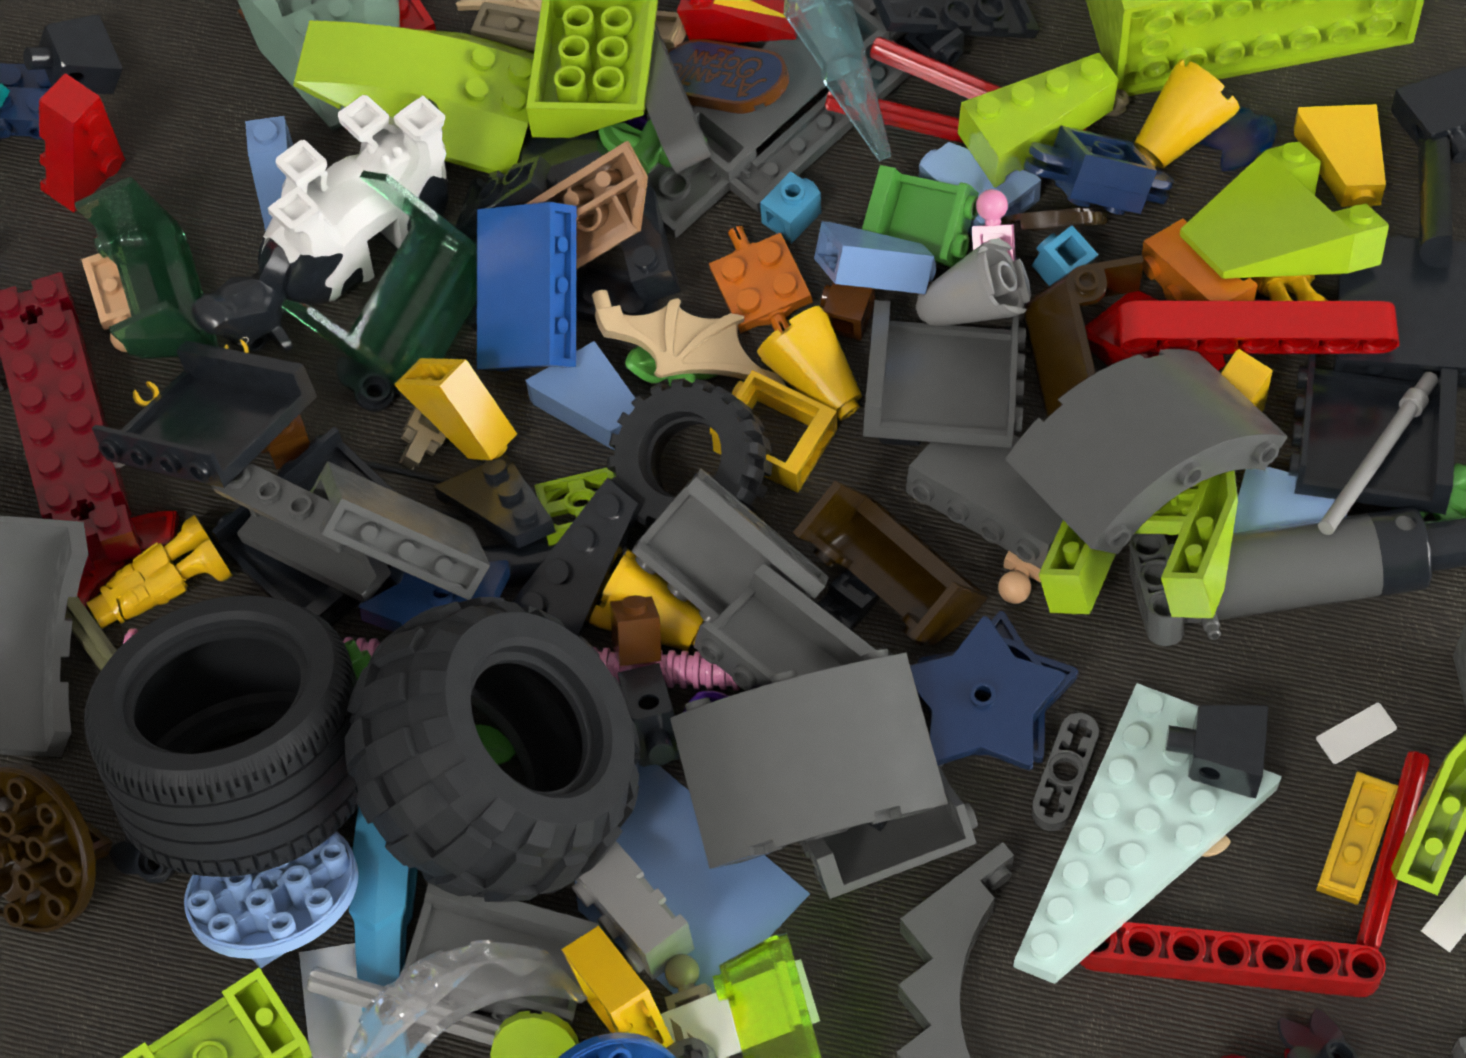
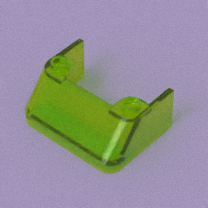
[712,933,821,1058]

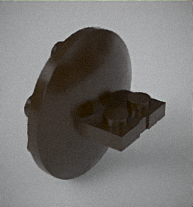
[0,763,113,932]

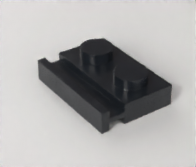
[576,262,659,323]

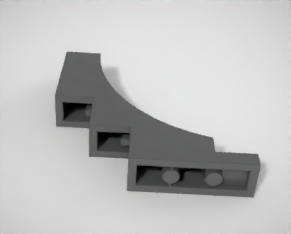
[896,842,1014,1058]

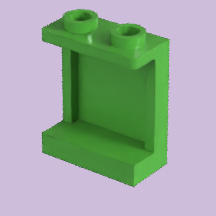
[862,165,979,267]

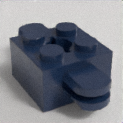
[1023,126,1174,215]

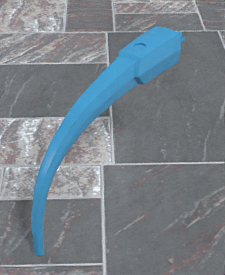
[349,806,418,1058]

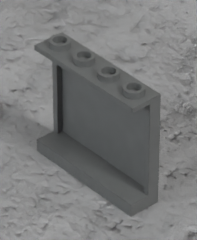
[863,300,1026,448]

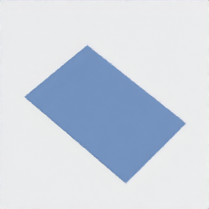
[574,763,810,994]

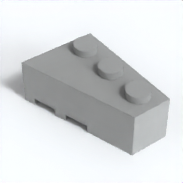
[572,841,695,980]

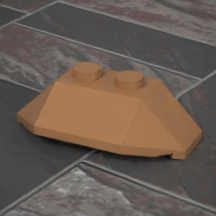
[526,141,648,270]

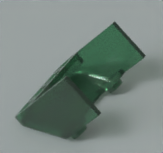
[75,176,218,359]

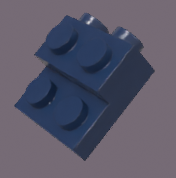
[0,63,52,139]

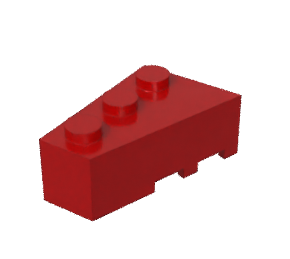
[39,73,125,213]

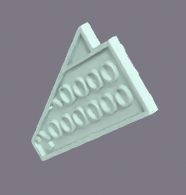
[1013,683,1282,984]

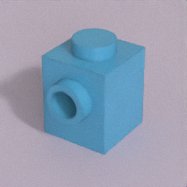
[760,171,821,244]
[1031,225,1098,286]

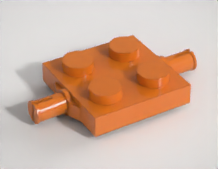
[709,226,813,334]

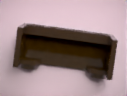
[1024,255,1144,418]
[793,480,988,647]

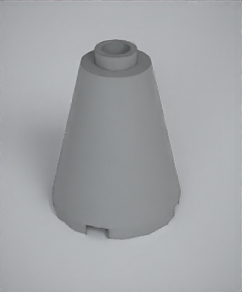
[916,238,1031,326]

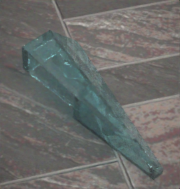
[784,0,891,162]

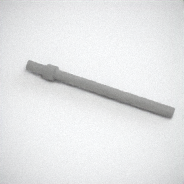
[1318,372,1438,535]

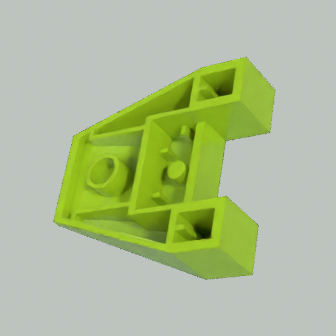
[1180,142,1389,279]

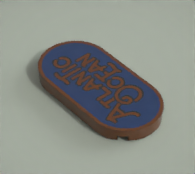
[668,39,789,114]

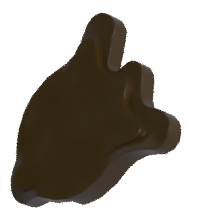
[1001,208,1107,232]

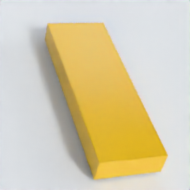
[1316,771,1398,905]

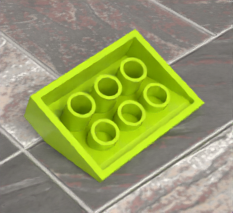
[526,0,658,138]

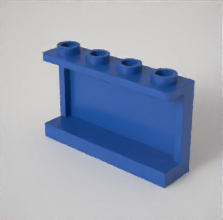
[477,202,577,371]

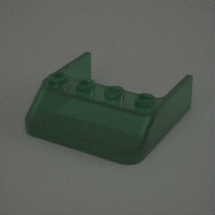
[281,170,477,383]

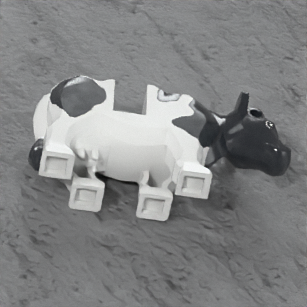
[191,95,448,353]

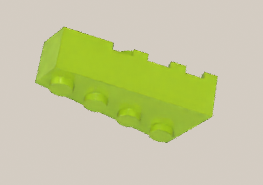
[958,53,1118,188]

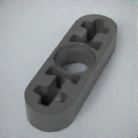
[1032,713,1099,831]

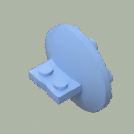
[184,831,358,969]

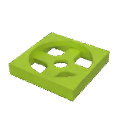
[534,468,616,546]

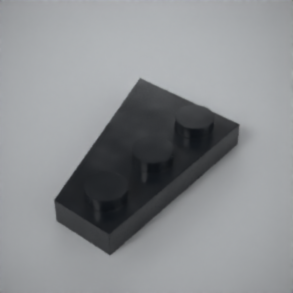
[453,155,551,242]
[433,454,556,549]

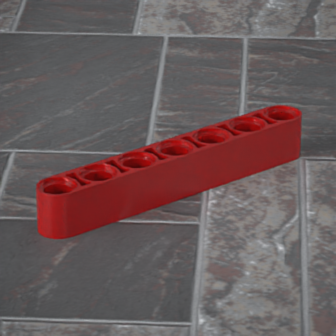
[1117,301,1399,354]
[1079,922,1386,997]

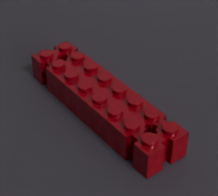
[0,272,142,574]

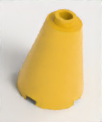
[1134,59,1240,169]
[757,306,862,421]
[589,550,704,651]

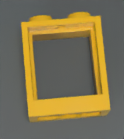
[710,370,838,493]
[561,925,674,1048]

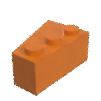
[1142,218,1258,301]

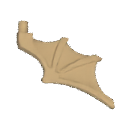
[592,290,786,386]

